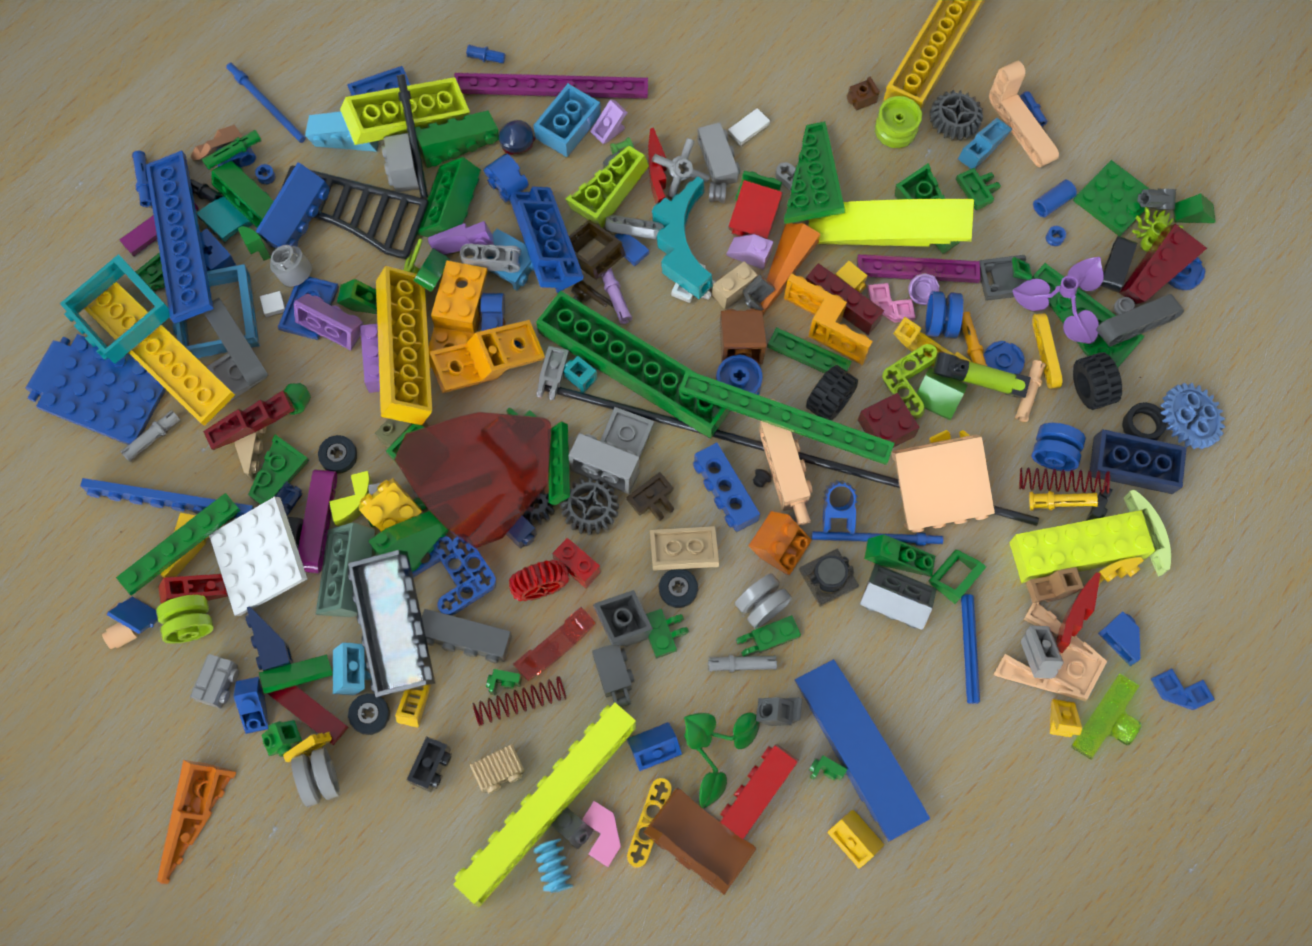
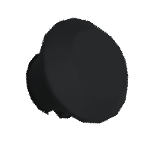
[753,469,771,487]

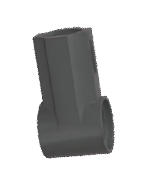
[1138,189,1177,209]

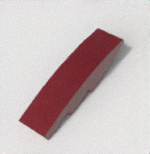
[203,390,295,450]
[267,686,349,746]

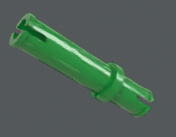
[202,130,262,170]

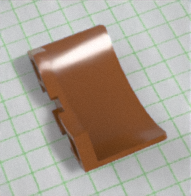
[643,788,756,895]

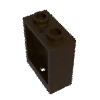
[569,219,626,280]

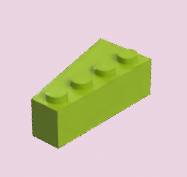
[565,145,649,228]

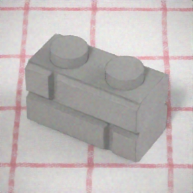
[1020,625,1064,679]
[190,654,239,709]

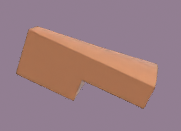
[190,125,243,161]

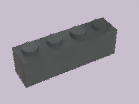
[422,609,512,663]

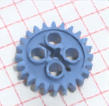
[1160,383,1225,450]

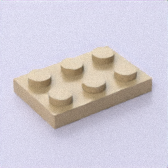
[650,526,719,571]

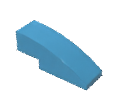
[958,118,1012,169]

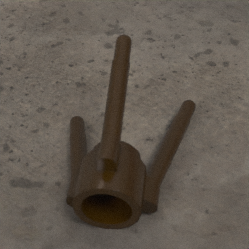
[571,280,614,308]

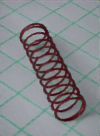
[1019,467,1110,494]
[472,676,567,726]

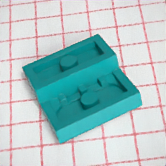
[196,197,253,242]

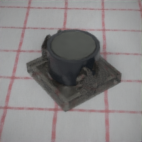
[799,548,859,607]

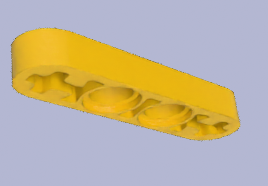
[1032,313,1062,389]
[627,778,672,868]

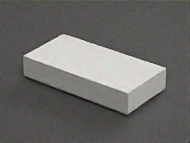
[728,108,770,146]

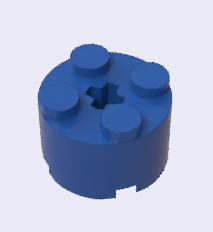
[483,153,529,203]

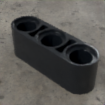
[1101,236,1138,293]

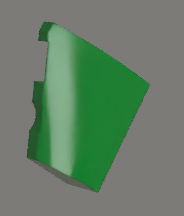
[238,226,271,261]

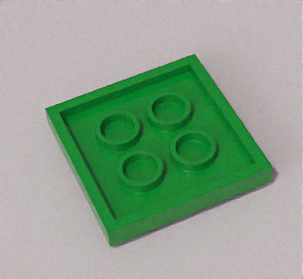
[1073,160,1149,237]

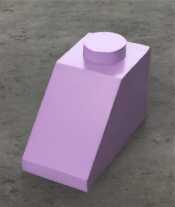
[726,235,773,270]

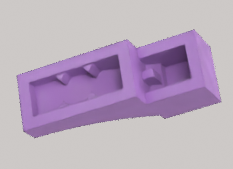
[428,221,494,255]

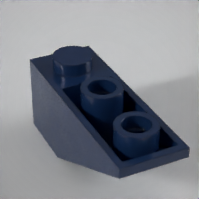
[245,606,293,671]

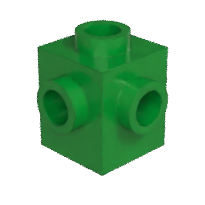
[261,720,302,757]

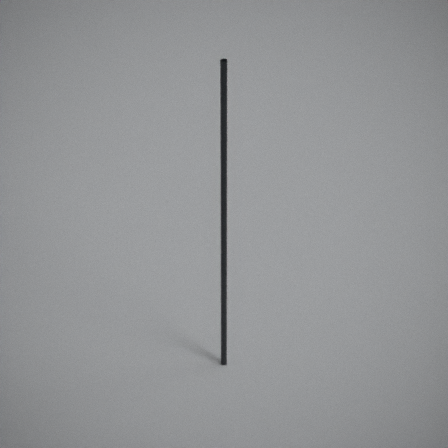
[544,385,1039,526]

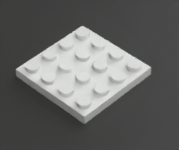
[209,497,307,616]

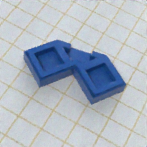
[1151,669,1215,710]

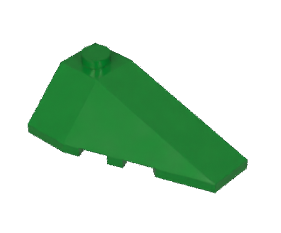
[368,503,460,582]

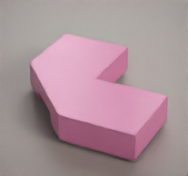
[867,283,916,323]
[582,801,621,867]

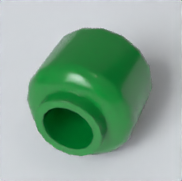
[283,383,311,415]

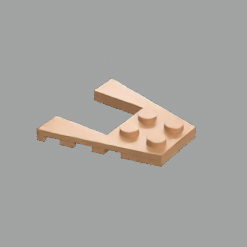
[993,602,1107,701]

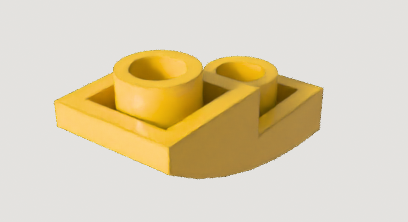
[1098,557,1144,584]

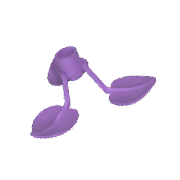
[1013,257,1104,344]

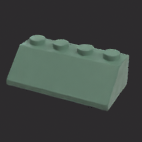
[316,522,375,617]

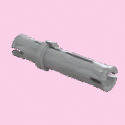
[120,410,180,462]
[708,655,777,673]

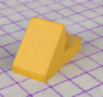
[1049,699,1082,737]

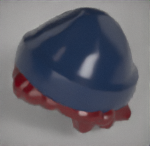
[499,120,536,155]

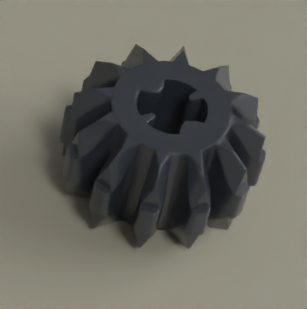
[518,487,555,525]

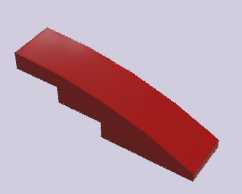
[648,127,667,204]
[1056,572,1101,653]

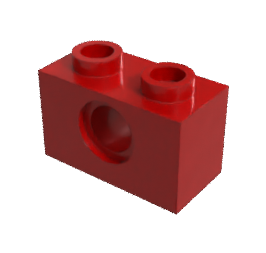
[552,538,601,589]

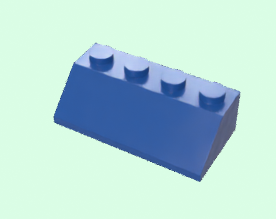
[255,162,330,249]

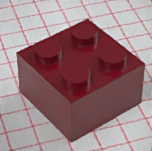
[858,393,920,448]

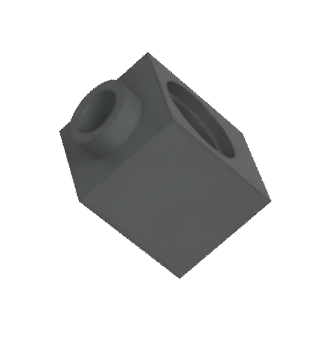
[756,697,794,726]

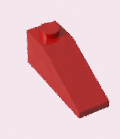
[158,574,228,604]

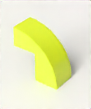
[329,471,372,527]

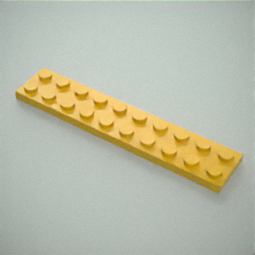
[84,282,235,426]

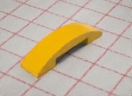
[893,317,972,367]

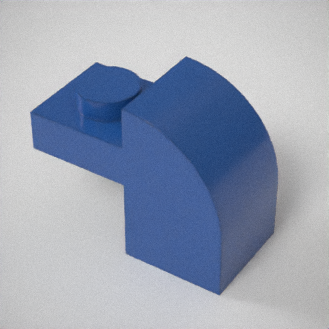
[481,293,505,331]

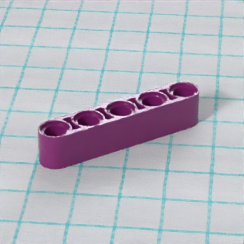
[298,469,338,573]

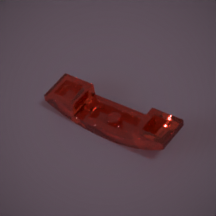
[513,607,596,681]

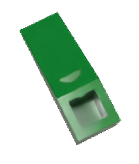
[864,534,936,577]

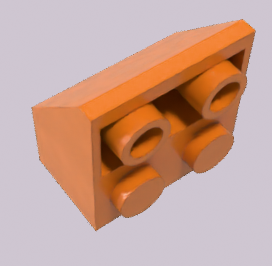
[749,511,812,575]

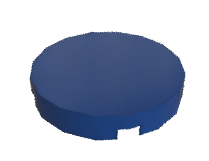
[1168,257,1205,290]
[984,341,1025,374]

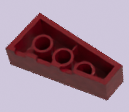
[1119,224,1207,305]

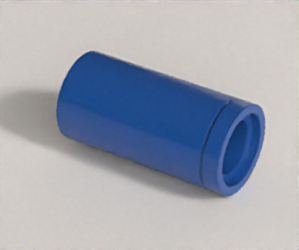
[1033,180,1077,218]

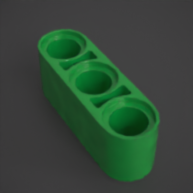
[413,248,450,292]

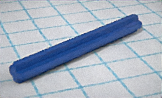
[961,594,980,704]

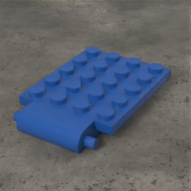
[25,334,166,445]

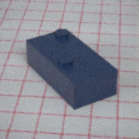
[1089,429,1187,494]

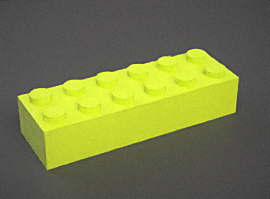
[340,77,470,145]
[1009,510,1155,583]

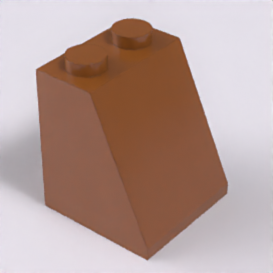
[720,309,766,364]

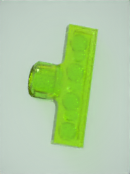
[1071,673,1142,760]

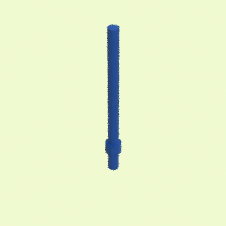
[226,63,306,143]
[812,531,943,546]

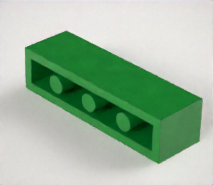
[211,161,274,228]

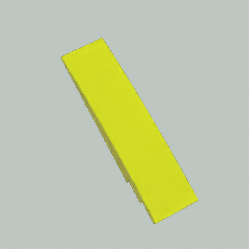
[808,199,974,246]

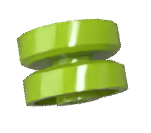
[875,96,922,148]
[156,595,214,644]

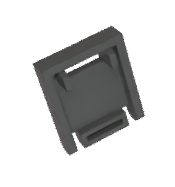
[979,255,1028,301]

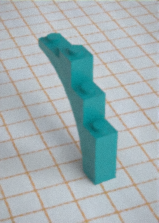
[652,176,713,299]

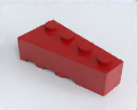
[720,744,799,839]

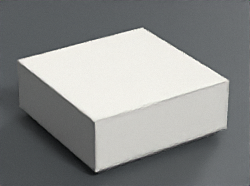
[260,291,285,317]

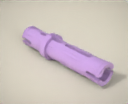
[601,268,632,324]

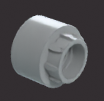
[270,245,312,287]

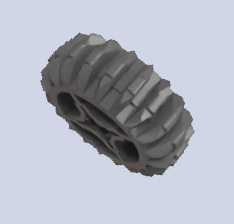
[930,90,983,141]
[560,477,619,535]

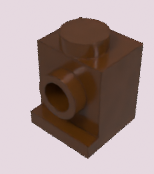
[847,76,880,111]

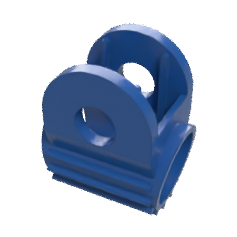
[822,480,857,534]

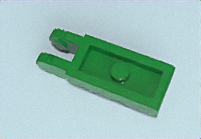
[736,615,801,657]

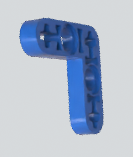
[437,535,496,616]
[412,536,473,593]

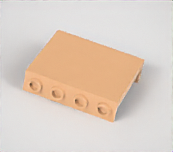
[891,434,995,532]

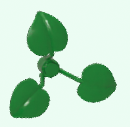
[684,712,760,808]

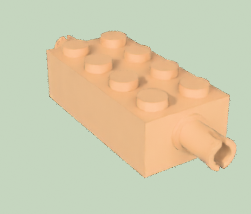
[759,399,813,526]

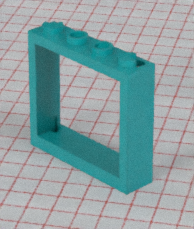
[60,254,170,364]

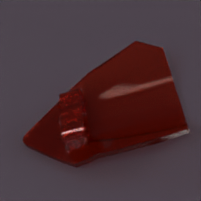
[394,412,551,548]

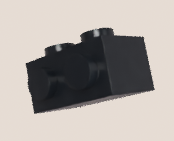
[406,736,452,793]

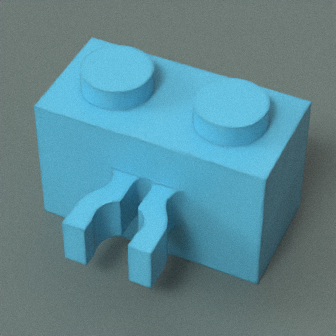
[333,643,372,695]

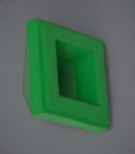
[1012,257,1033,280]

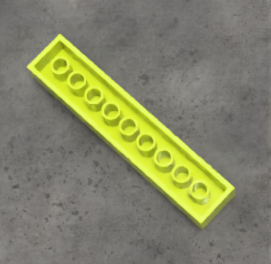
[453,703,636,907]

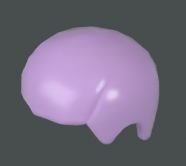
[908,273,940,305]

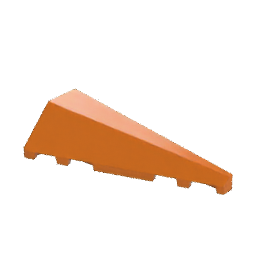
[756,223,820,315]
[157,760,236,884]

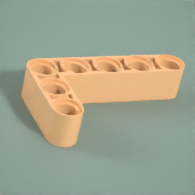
[989,61,1059,167]

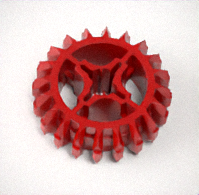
[509,559,569,602]

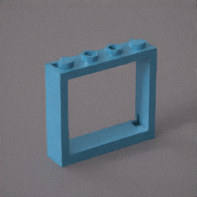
[172,264,260,358]

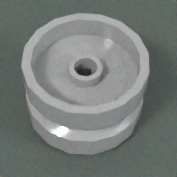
[735,573,793,629]
[291,747,340,807]

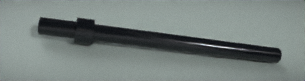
[397,74,429,198]

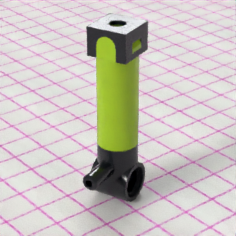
[932,352,1031,398]

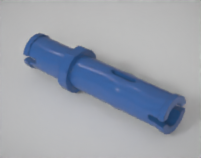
[132,150,152,207]

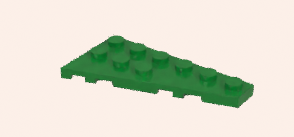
[784,121,845,224]
[1032,263,1144,368]

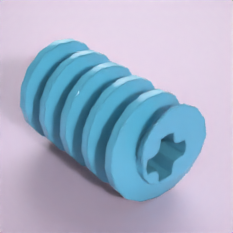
[533,839,574,893]

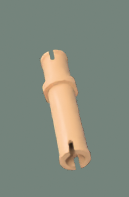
[1015,360,1045,422]

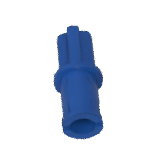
[466,44,506,63]
[1020,91,1048,127]

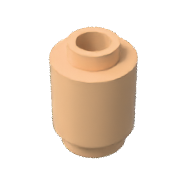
[102,622,138,649]

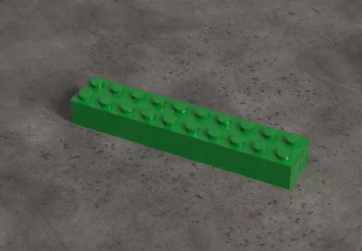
[536,290,731,439]

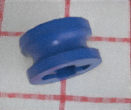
[255,164,275,185]
[1046,226,1066,246]

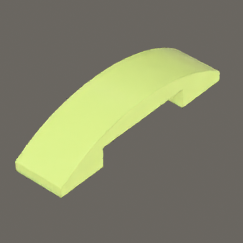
[1124,490,1171,576]

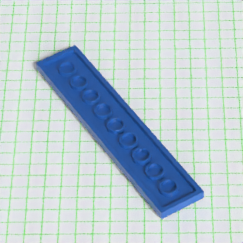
[146,150,214,324]

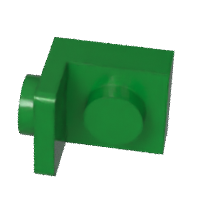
[486,669,522,695]
[809,755,847,781]

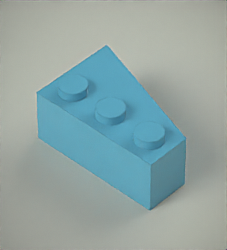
[305,112,379,152]

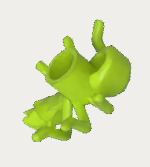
[1132,207,1183,252]

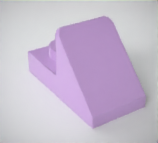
[590,100,628,144]

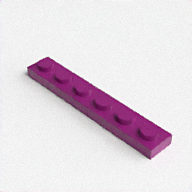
[857,254,980,283]

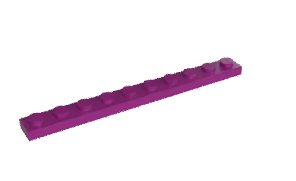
[454,73,648,99]

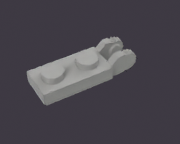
[537,346,569,400]

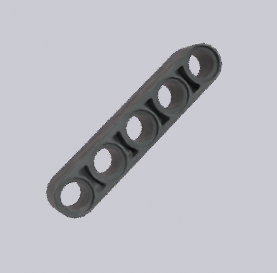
[1096,294,1184,346]
[204,298,268,386]

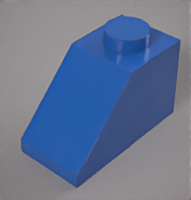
[1098,611,1141,666]

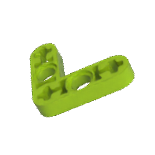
[882,344,938,419]

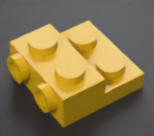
[359,478,422,532]

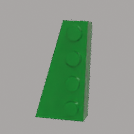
[415,110,499,168]

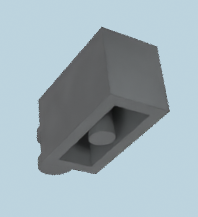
[592,645,635,707]

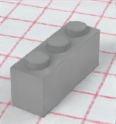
[697,123,740,185]

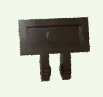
[626,472,674,521]

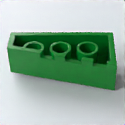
[894,163,960,254]

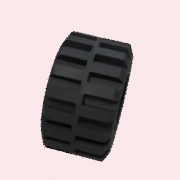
[1073,352,1122,410]
[806,365,858,421]

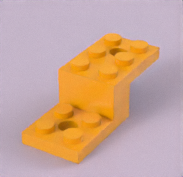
[429,261,488,372]
[784,274,873,365]
[429,320,545,393]

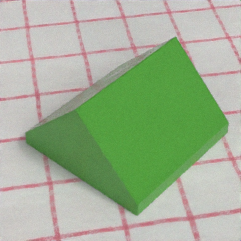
[917,367,968,420]

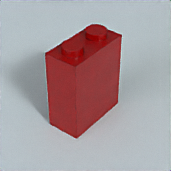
[728,180,783,239]

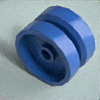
[925,291,963,339]
[716,355,763,395]
[1031,423,1086,471]

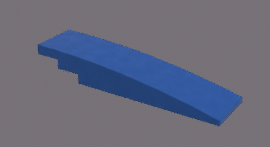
[795,659,930,842]

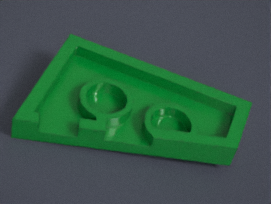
[248,434,309,505]

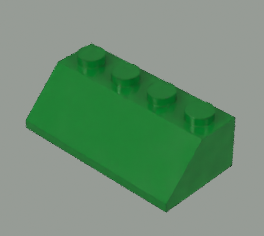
[418,157,481,237]

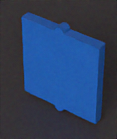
[107,596,158,634]

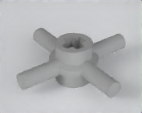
[652,138,709,198]

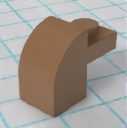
[1026,567,1084,603]

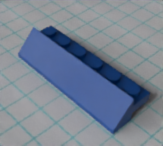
[509,186,584,293]

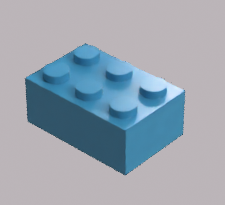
[533,84,601,157]

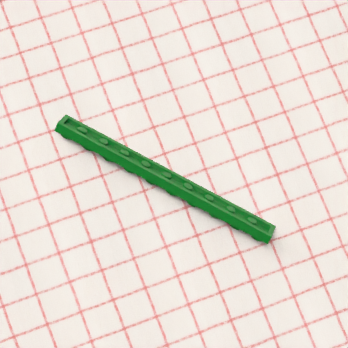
[679,370,894,465]

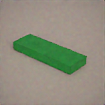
[259,654,332,694]

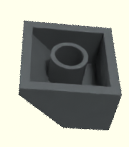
[593,590,653,646]

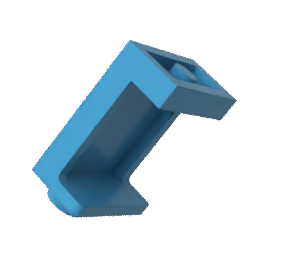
[487,229,534,291]

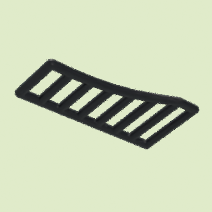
[281,165,429,260]

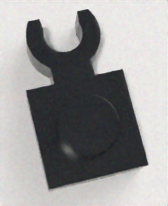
[1086,487,1113,521]

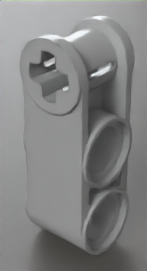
[460,243,521,273]

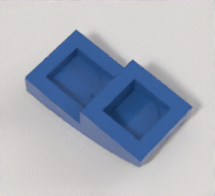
[614,233,649,266]

